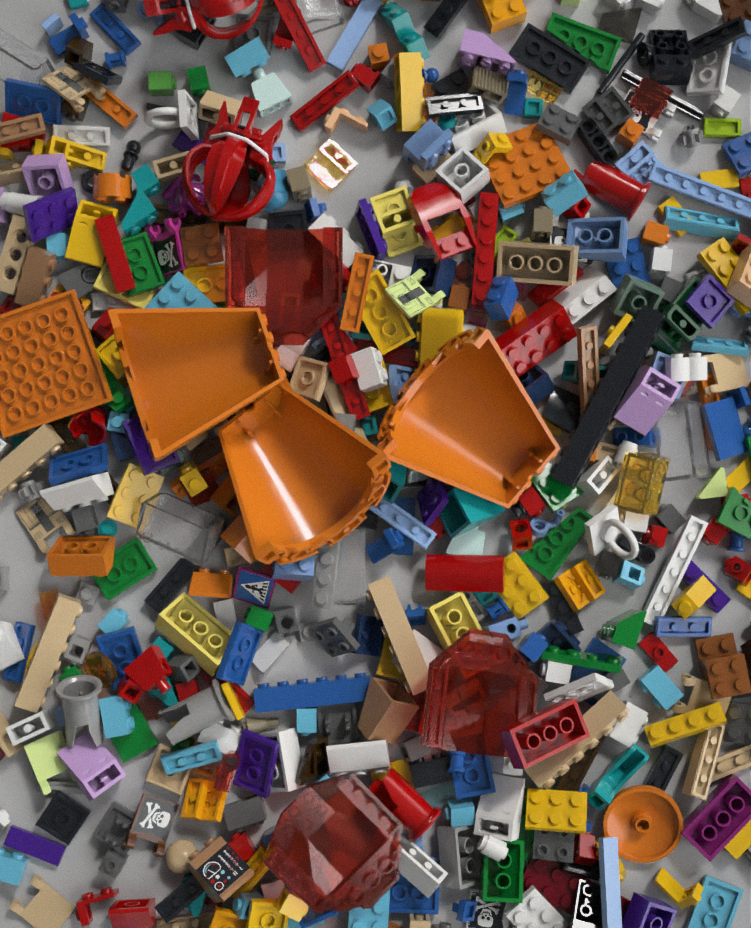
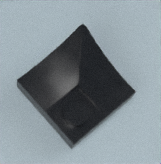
[541,385,580,434]

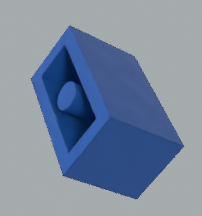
[484,276,519,321]
[511,632,549,665]

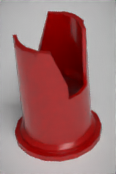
[581,160,652,221]
[367,766,441,842]

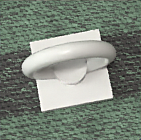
[144,89,199,140]
[584,504,639,560]

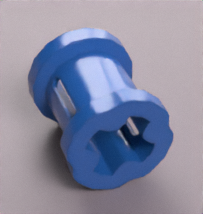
[105,50,127,70]
[727,531,745,552]
[485,597,510,622]
[447,751,466,774]

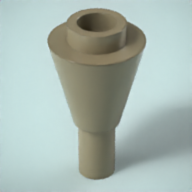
[242,718,279,733]

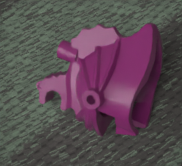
[162,174,206,217]

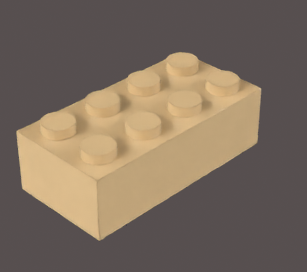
[496,240,579,286]

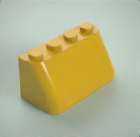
[414,307,464,372]

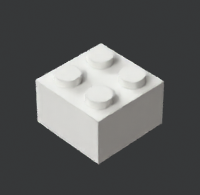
[435,147,490,205]

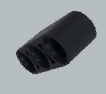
[577,117,618,167]

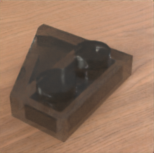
[597,7,642,44]

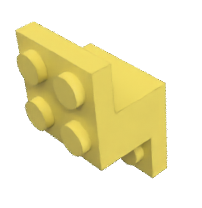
[370,185,424,259]

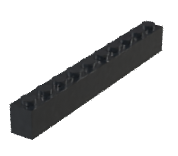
[551,304,666,490]

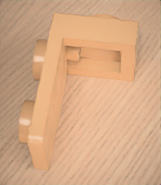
[323,106,368,135]

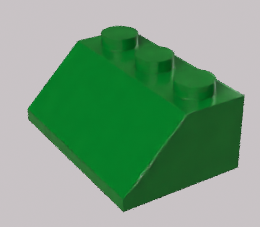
[600,609,647,650]
[479,840,524,903]

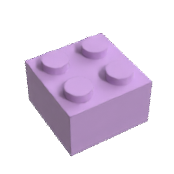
[21,153,74,197]

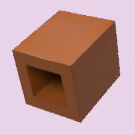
[447,283,471,314]

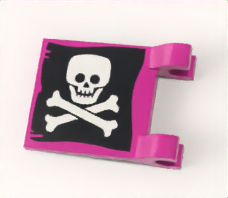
[145,218,186,276]

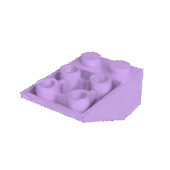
[457,29,516,76]
[613,366,682,436]
[56,731,126,802]

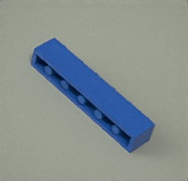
[253,672,371,713]

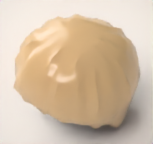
[165,839,197,874]

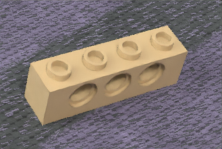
[0,214,35,295]

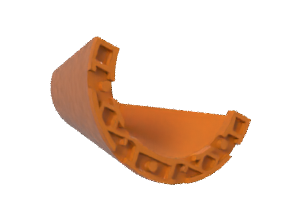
[108,308,287,462]
[377,327,560,509]
[217,383,392,565]

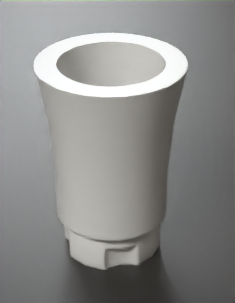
[0,191,43,217]

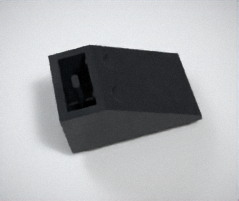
[649,29,693,85]
[567,879,603,928]

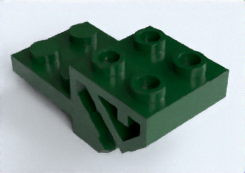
[651,276,703,356]

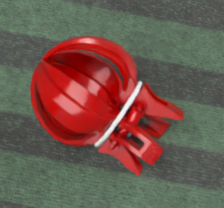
[143,0,263,40]
[181,96,283,223]

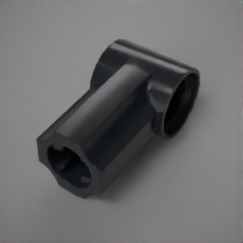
[617,534,656,565]

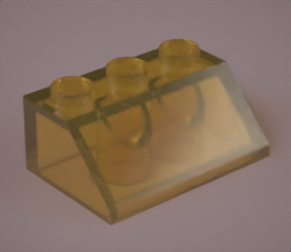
[614,451,670,515]

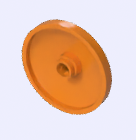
[602,785,683,863]

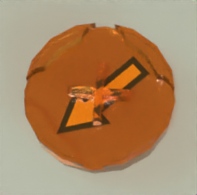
[83,651,117,688]

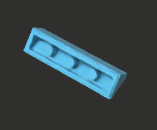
[662,206,740,241]

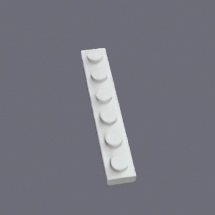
[644,514,708,626]

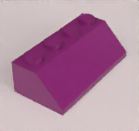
[680,774,751,862]

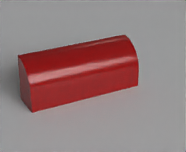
[425,554,505,593]

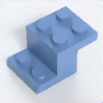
[402,119,453,172]

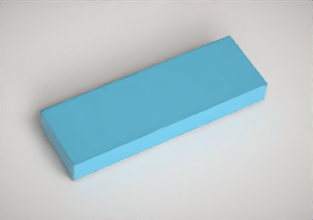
[689,336,750,356]
[160,740,223,775]

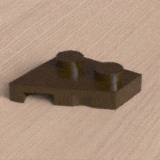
[296,734,329,786]

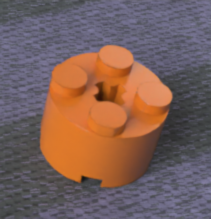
[93,173,132,205]

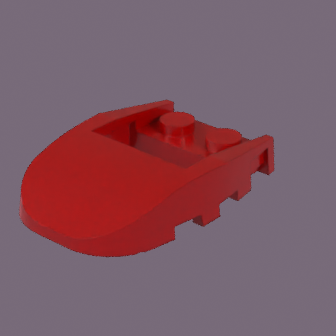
[407,183,477,263]

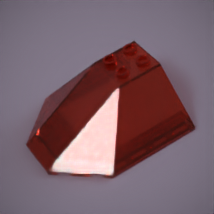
[225,226,343,345]
[421,628,539,758]
[262,772,403,913]

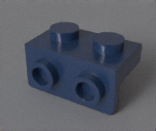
[351,614,384,657]
[537,617,581,652]

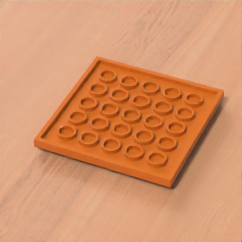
[0,289,114,438]

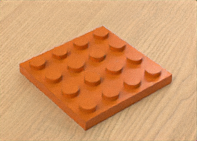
[475,123,571,210]

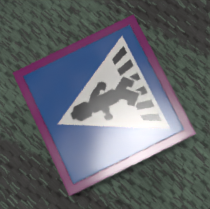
[232,566,276,609]

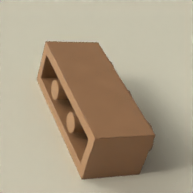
[14,246,57,306]

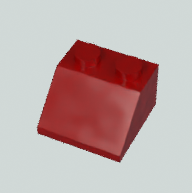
[108,898,156,928]

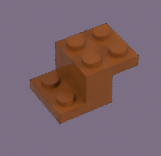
[170,222,224,276]
[694,633,751,700]

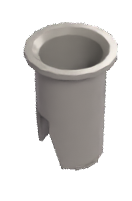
[56,675,104,750]
[158,679,235,745]

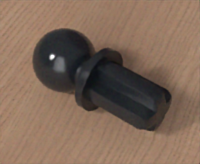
[121,140,141,172]

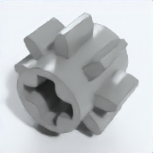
[679,124,704,148]
[18,480,43,503]

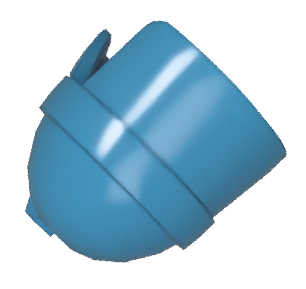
[252,169,290,213]

